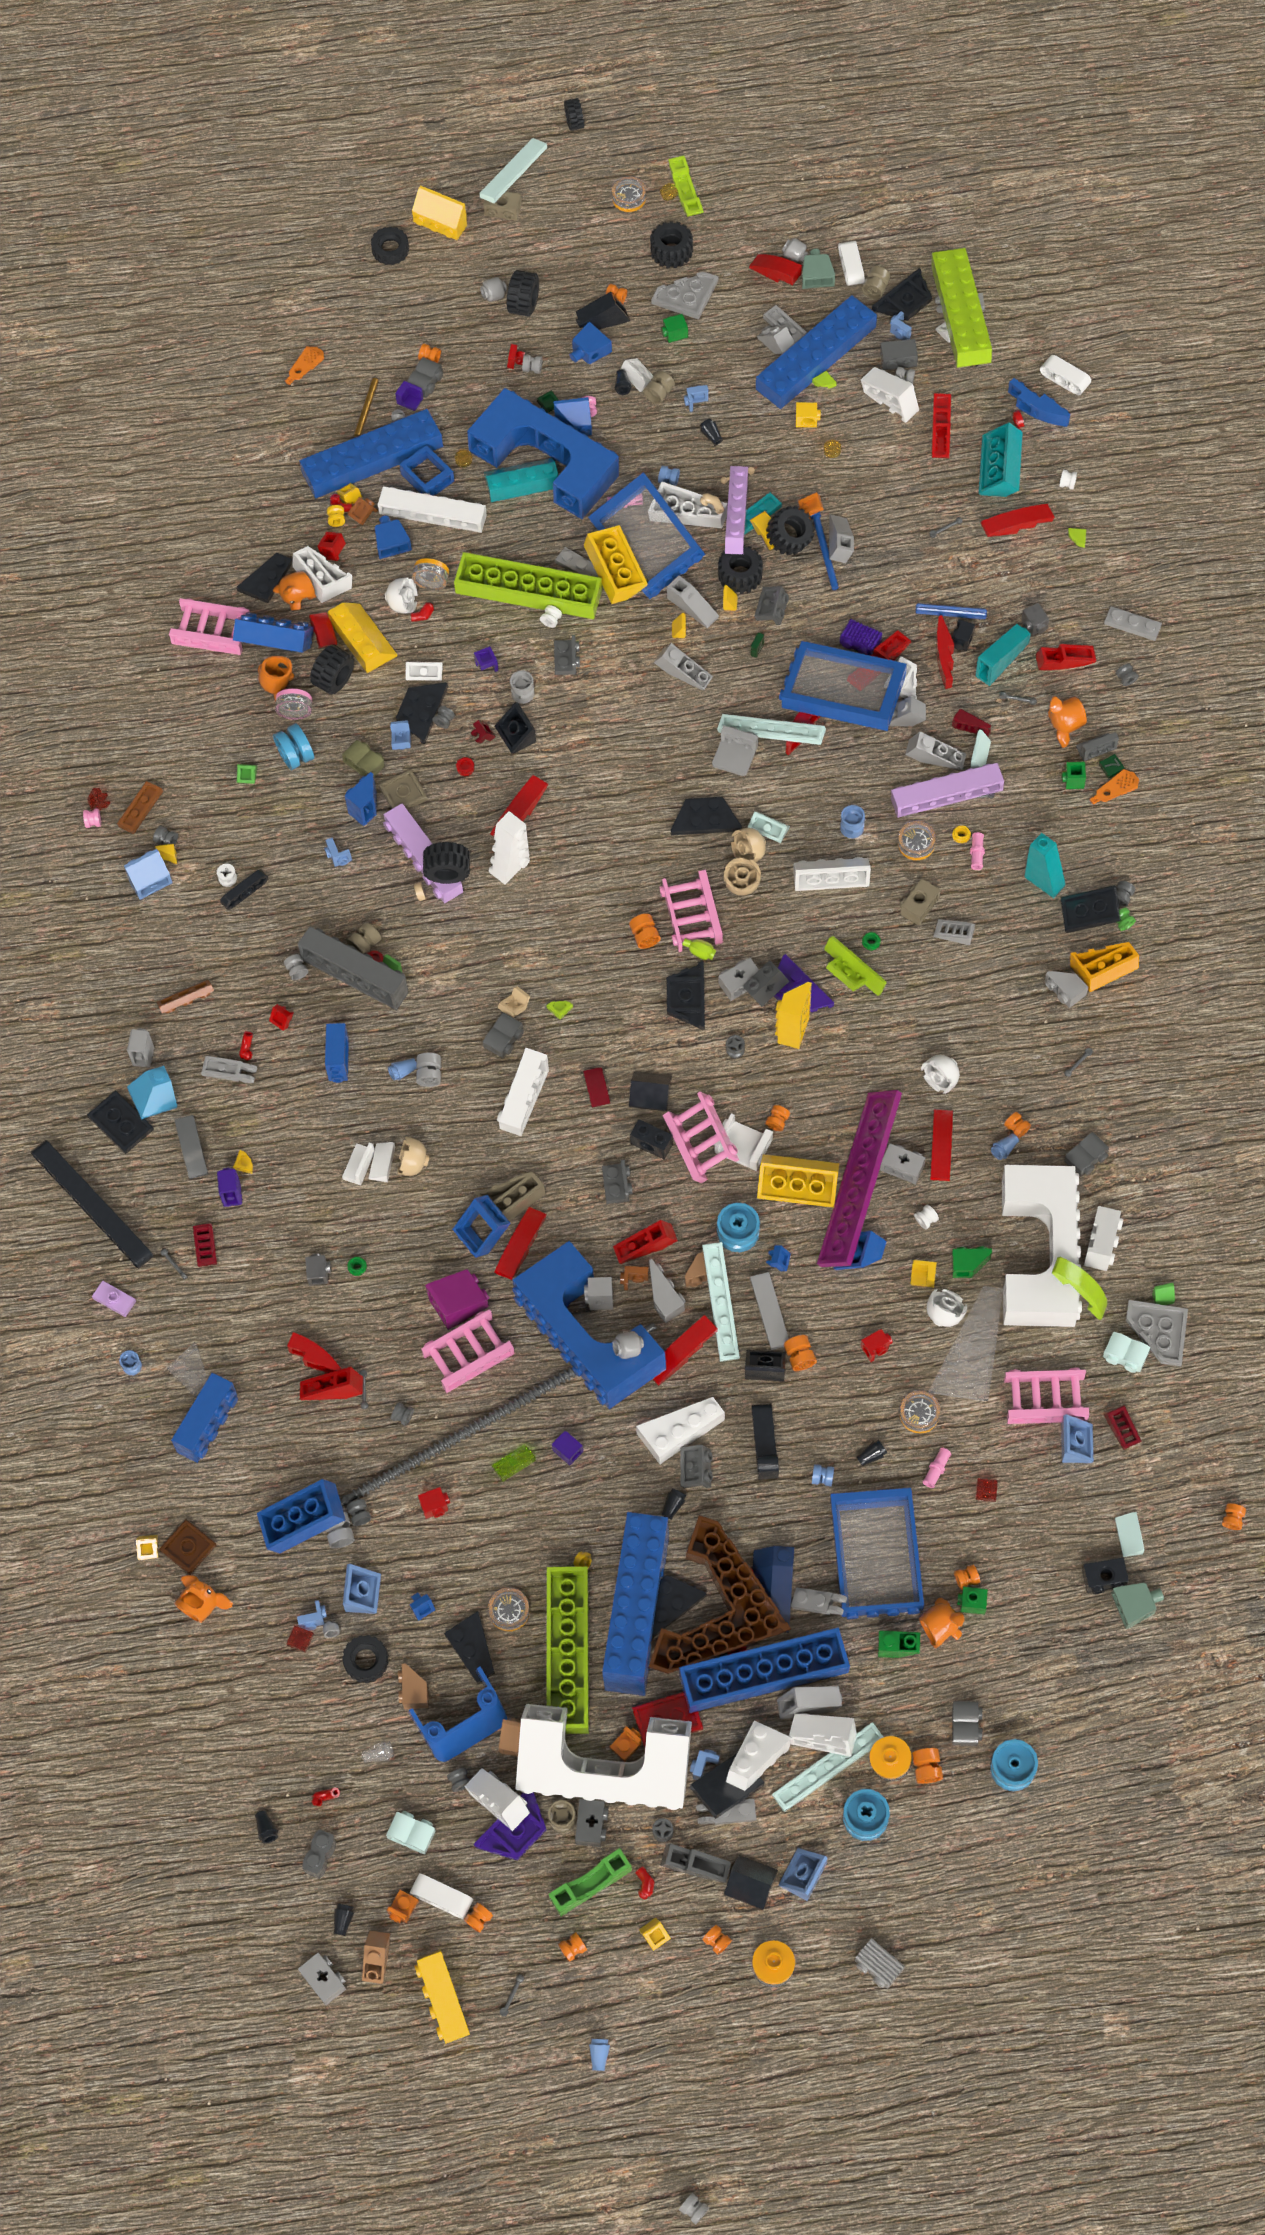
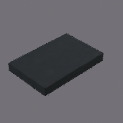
[1061,885,1121,933]
[87,1090,154,1154]
[690,1753,765,1819]

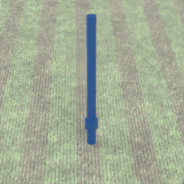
[810,512,839,590]

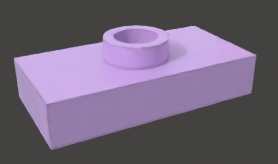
[92,1281,136,1317]

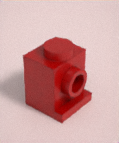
[317,532,346,561]
[861,1329,893,1362]

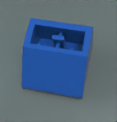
[345,772,377,827]

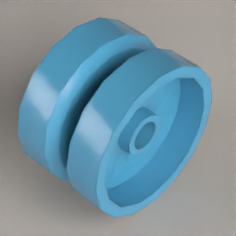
[273,723,314,771]
[717,1203,760,1252]
[990,1739,1038,1791]
[843,1789,890,1841]

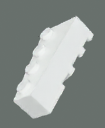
[648,482,728,528]
[489,812,530,884]
[497,1048,549,1136]
[636,1397,725,1464]

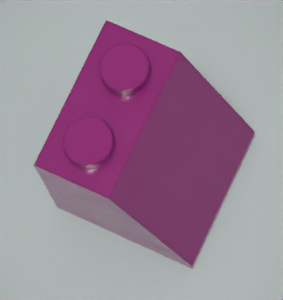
[425,1269,489,1330]

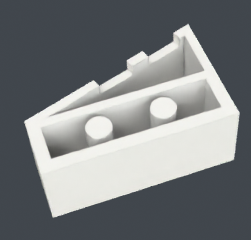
[293,546,352,603]
[1084,1206,1123,1271]
[789,1713,857,1757]
[726,1720,792,1791]
[465,1768,530,1831]

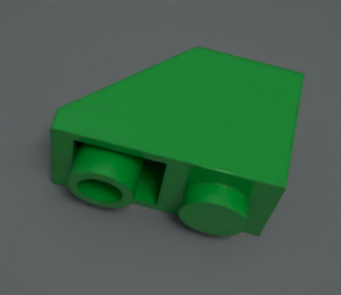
[951,1246,992,1278]
[878,1631,920,1658]

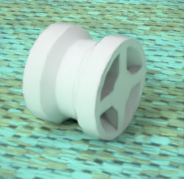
[1059,469,1077,490]
[540,605,562,628]
[217,864,237,887]
[914,1205,939,1229]

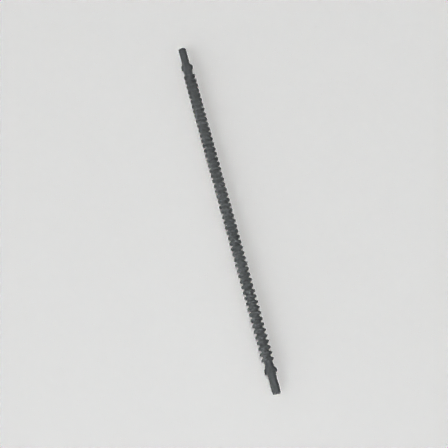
[340,1322,657,1507]

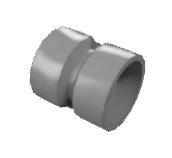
[510,670,535,704]
[416,1052,441,1087]
[325,1512,355,1549]

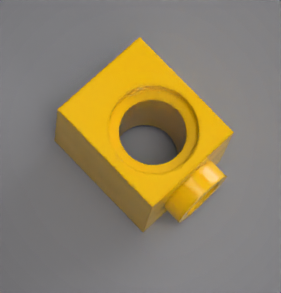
[796,402,821,427]

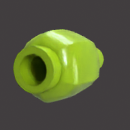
[682,938,716,960]

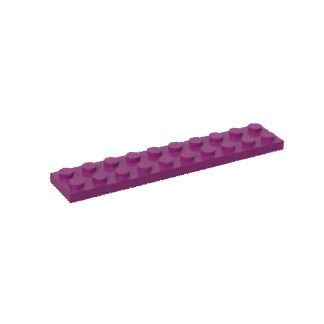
[817,1090,902,1267]

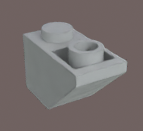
[757,325,795,354]
[890,696,926,726]
[1045,971,1088,1008]

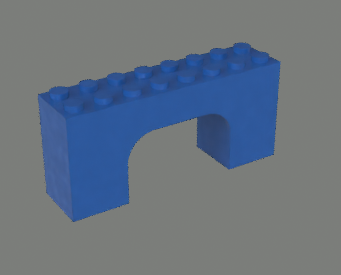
[467,388,619,519]
[512,1241,666,1409]
[602,1512,669,1696]

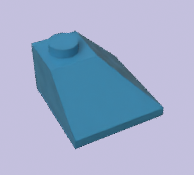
[127,1066,177,1119]

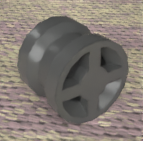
[1116,663,1139,686]
[432,706,455,729]
[726,1035,745,1058]
[391,1402,414,1426]
[447,1768,470,1792]
[652,1818,673,1843]

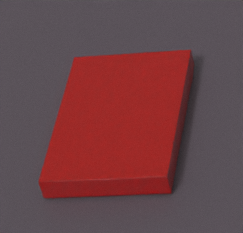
[632,1692,703,1748]

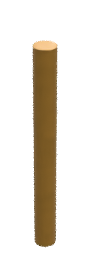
[354,378,379,437]

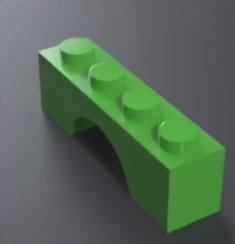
[548,1848,632,1917]

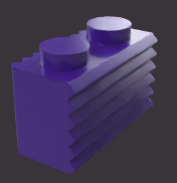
[840,619,882,656]
[217,1168,242,1207]

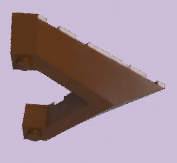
[648,1515,791,1674]

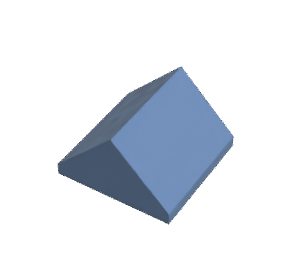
[1061,1414,1093,1463]
[343,1564,381,1614]
[779,1848,827,1901]

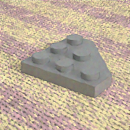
[651,271,719,320]
[1126,1300,1188,1367]

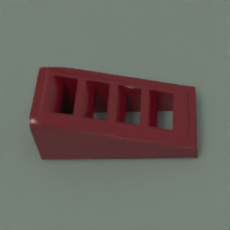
[952,709,991,737]
[193,1223,217,1267]
[1104,1405,1142,1450]

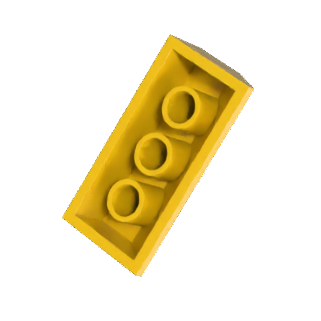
[584,525,648,604]
[328,603,397,673]
[775,982,812,1049]
[757,1154,840,1208]

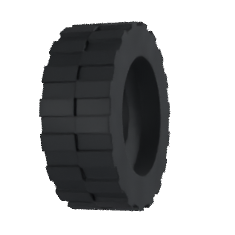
[371,227,409,265]
[342,1635,389,1683]

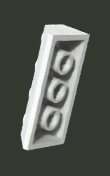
[793,857,871,891]

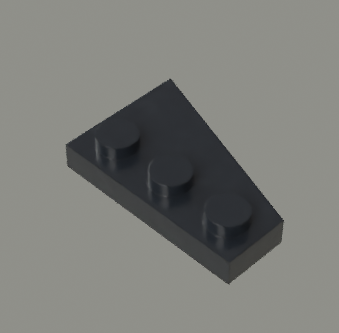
[236,553,293,603]
[444,1611,495,1685]

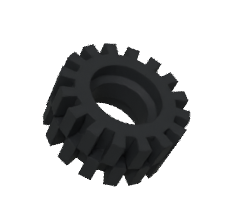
[564,98,584,131]

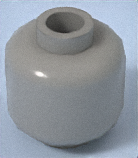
[782,238,808,263]
[480,277,507,302]
[612,1331,644,1359]

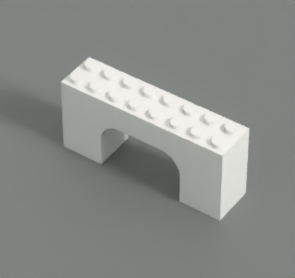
[1002,1165,1082,1327]
[516,1704,692,1810]

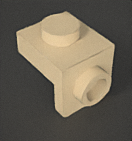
[498,986,530,1018]

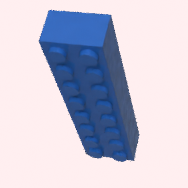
[756,295,877,409]
[299,409,443,499]
[679,1627,850,1713]

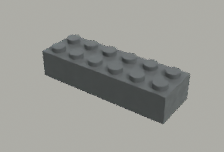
[298,926,409,1011]

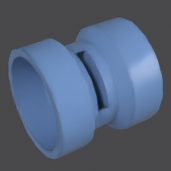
[658,465,680,486]
[119,1350,142,1375]
[812,1464,834,1487]

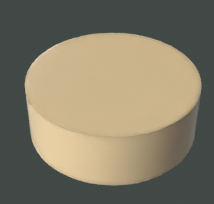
[414,882,426,901]

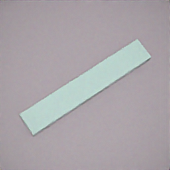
[480,138,547,203]
[717,714,826,745]
[702,1242,740,1362]
[772,1722,883,1812]

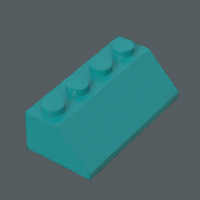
[978,422,1023,497]
[484,458,559,502]

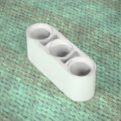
[838,241,865,286]
[1040,355,1091,395]
[410,1873,473,1919]

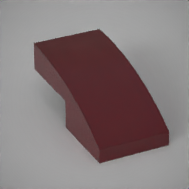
[583,1067,611,1108]

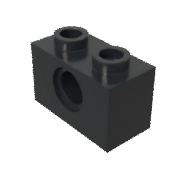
[630,1119,673,1160]
[1082,1557,1129,1595]

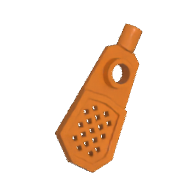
[285,346,324,385]
[1090,769,1139,805]

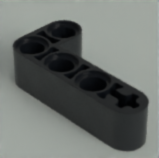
[751,1403,779,1480]

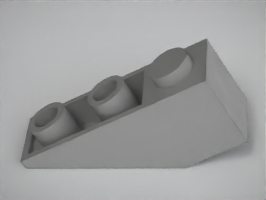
[829,514,854,563]
[667,576,719,628]
[654,643,713,691]
[905,732,966,770]
[649,1259,686,1323]

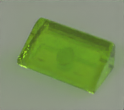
[491,1444,536,1482]

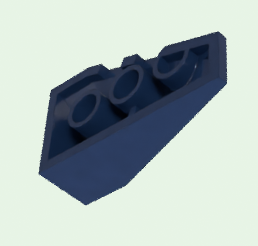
[752,1546,794,1633]

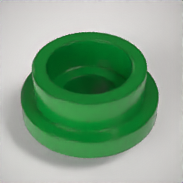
[862,932,881,951]
[347,1257,367,1276]

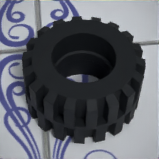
[650,221,693,268]
[506,270,539,317]
[766,506,815,555]
[718,545,763,594]
[310,644,355,695]
[423,842,470,884]

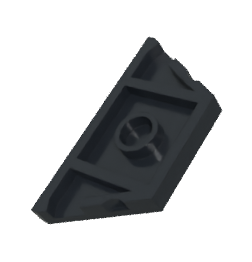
[872,268,932,321]
[396,682,448,744]
[671,797,742,836]
[666,961,705,1030]
[651,1575,707,1640]

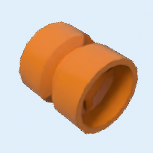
[629,914,660,949]
[784,1335,817,1371]
[912,1748,943,1784]

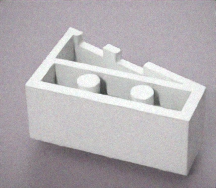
[861,367,919,423]

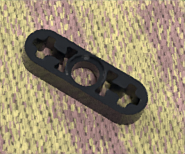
[220,869,268,910]

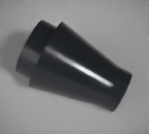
[614,369,632,396]
[700,419,723,446]
[856,1440,887,1466]
[661,1488,686,1520]
[255,1810,278,1844]
[333,1903,355,1936]

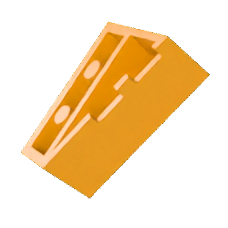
[1070,942,1139,992]

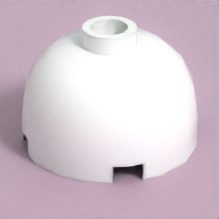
[385,578,418,613]
[921,1055,960,1094]
[927,1289,967,1327]

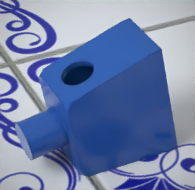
[569,322,612,364]
[375,516,412,559]

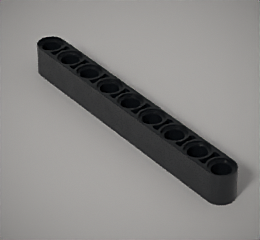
[31,1140,154,1269]

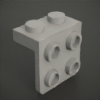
[712,725,758,776]

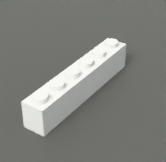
[378,487,487,533]

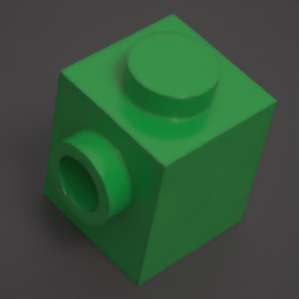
[661,314,688,343]
[1062,762,1086,789]
[957,1587,988,1615]

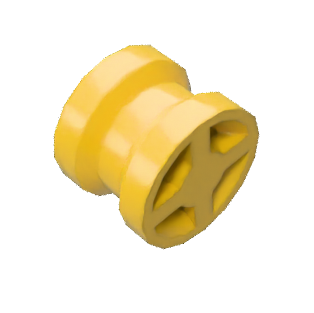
[326,505,345,527]

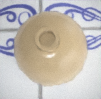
[731,828,766,863]
[724,857,761,896]
[397,1136,429,1176]

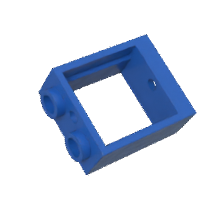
[399,445,455,496]
[325,1023,349,1083]
[452,1195,511,1258]

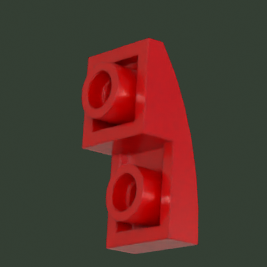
[309,612,337,648]

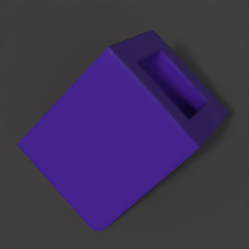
[395,381,423,411]
[474,646,498,672]
[552,1431,583,1466]

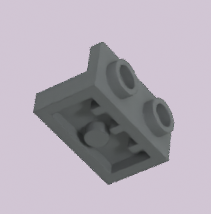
[754,586,789,625]
[554,635,580,675]
[1076,732,1119,761]
[602,1159,633,1204]
[680,1444,713,1488]

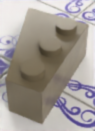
[474,1171,545,1221]

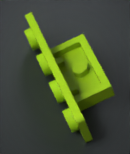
[824,936,887,996]

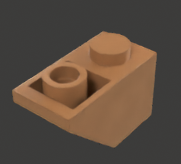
[685,1252,707,1287]
[398,1664,429,1709]
[499,1718,521,1757]
[362,1931,390,1984]

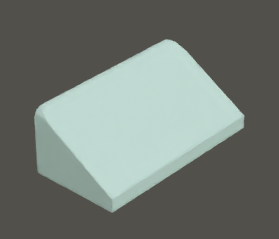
[970,730,991,769]
[748,811,790,843]
[1115,1512,1144,1557]

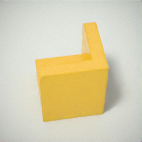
[910,1260,937,1288]

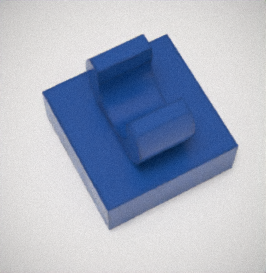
[766,1245,791,1271]
[409,1592,435,1621]

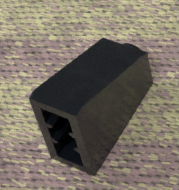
[576,292,630,330]

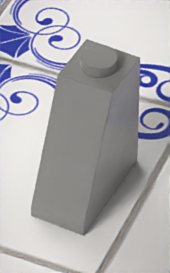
[777,1686,842,1719]

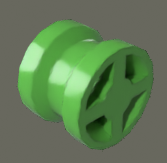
[1117,908,1136,931]

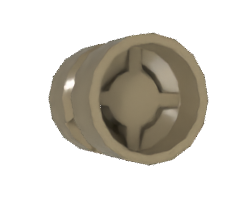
[862,266,891,299]
[643,371,675,404]
[346,922,382,954]
[548,1800,576,1833]

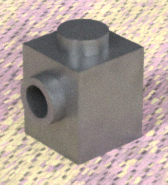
[1021,603,1049,636]
[305,1254,331,1286]

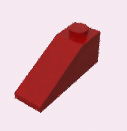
[613,1220,678,1264]
[299,1367,363,1400]

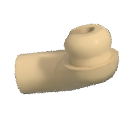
[700,493,725,514]

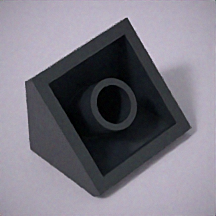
[494,702,536,754]
[629,1071,672,1112]
[745,1350,786,1382]
[724,1855,778,1910]

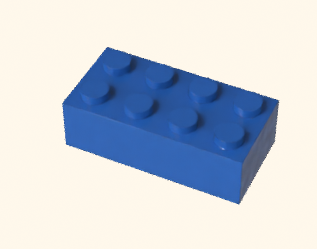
[233,613,314,653]
[171,1373,238,1463]
[257,1479,346,1554]

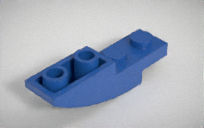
[1008,378,1070,427]

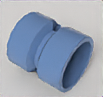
[840,805,865,839]

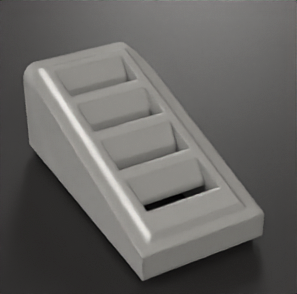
[934,919,975,946]

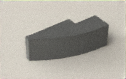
[174,1115,208,1179]
[660,1843,731,1883]

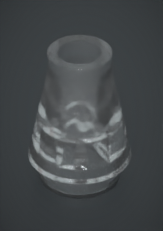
[362,1741,394,1763]

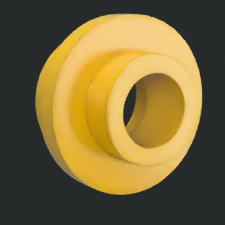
[952,825,971,844]
[573,1551,592,1568]

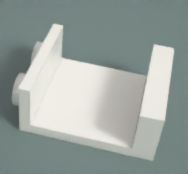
[714,1113,773,1171]

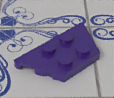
[774,954,834,1013]
[474,1792,547,1861]

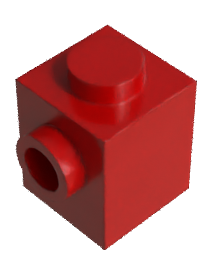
[418,1487,450,1519]

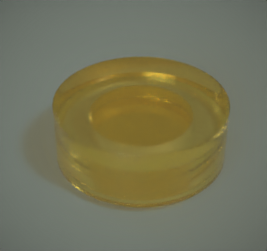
[660,183,678,201]
[824,440,841,458]
[455,450,472,468]

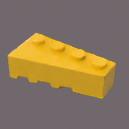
[414,1949,470,2044]

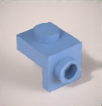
[890,311,911,340]
[684,385,708,412]
[390,720,411,750]
[324,838,352,867]
[297,1600,327,1631]
[690,1749,720,1780]

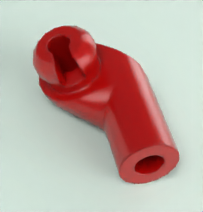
[635,1867,655,1899]

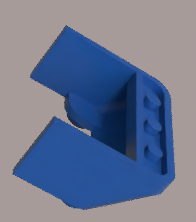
[408,1667,507,1762]

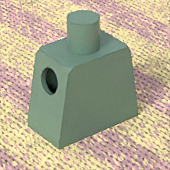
[802,249,835,289]
[1111,1583,1164,1629]

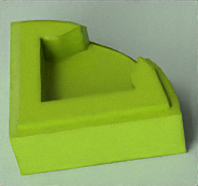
[812,371,836,388]
[1068,528,1086,548]
[546,1001,573,1020]

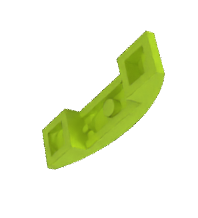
[668,156,704,217]
[1052,1257,1108,1320]

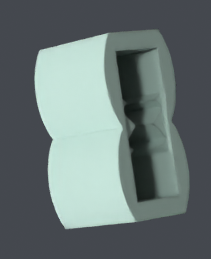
[1103,1332,1150,1373]
[386,1811,436,1854]

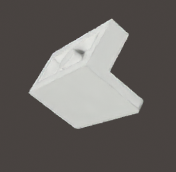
[342,1142,375,1185]

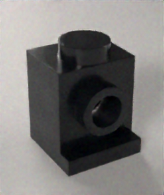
[952,619,976,651]

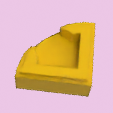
[233,1150,253,1174]

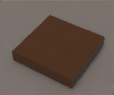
[159,1519,217,1575]

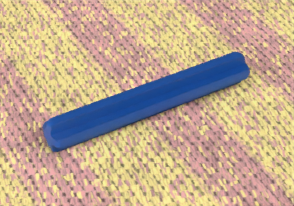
[916,603,987,620]

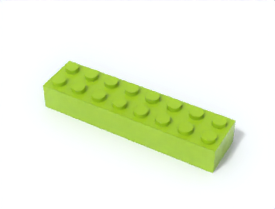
[931,248,992,368]
[454,552,602,619]
[547,1566,589,1734]

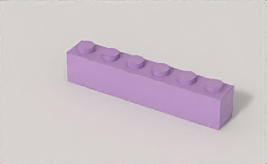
[725,466,748,554]
[891,763,1004,818]
[383,804,463,904]

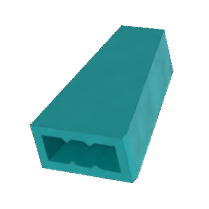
[975,624,1031,686]
[1024,833,1066,898]

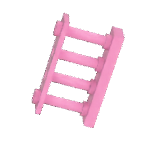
[169,598,250,655]
[659,870,723,952]
[663,1092,739,1183]
[421,1310,515,1393]
[1004,1368,1089,1424]

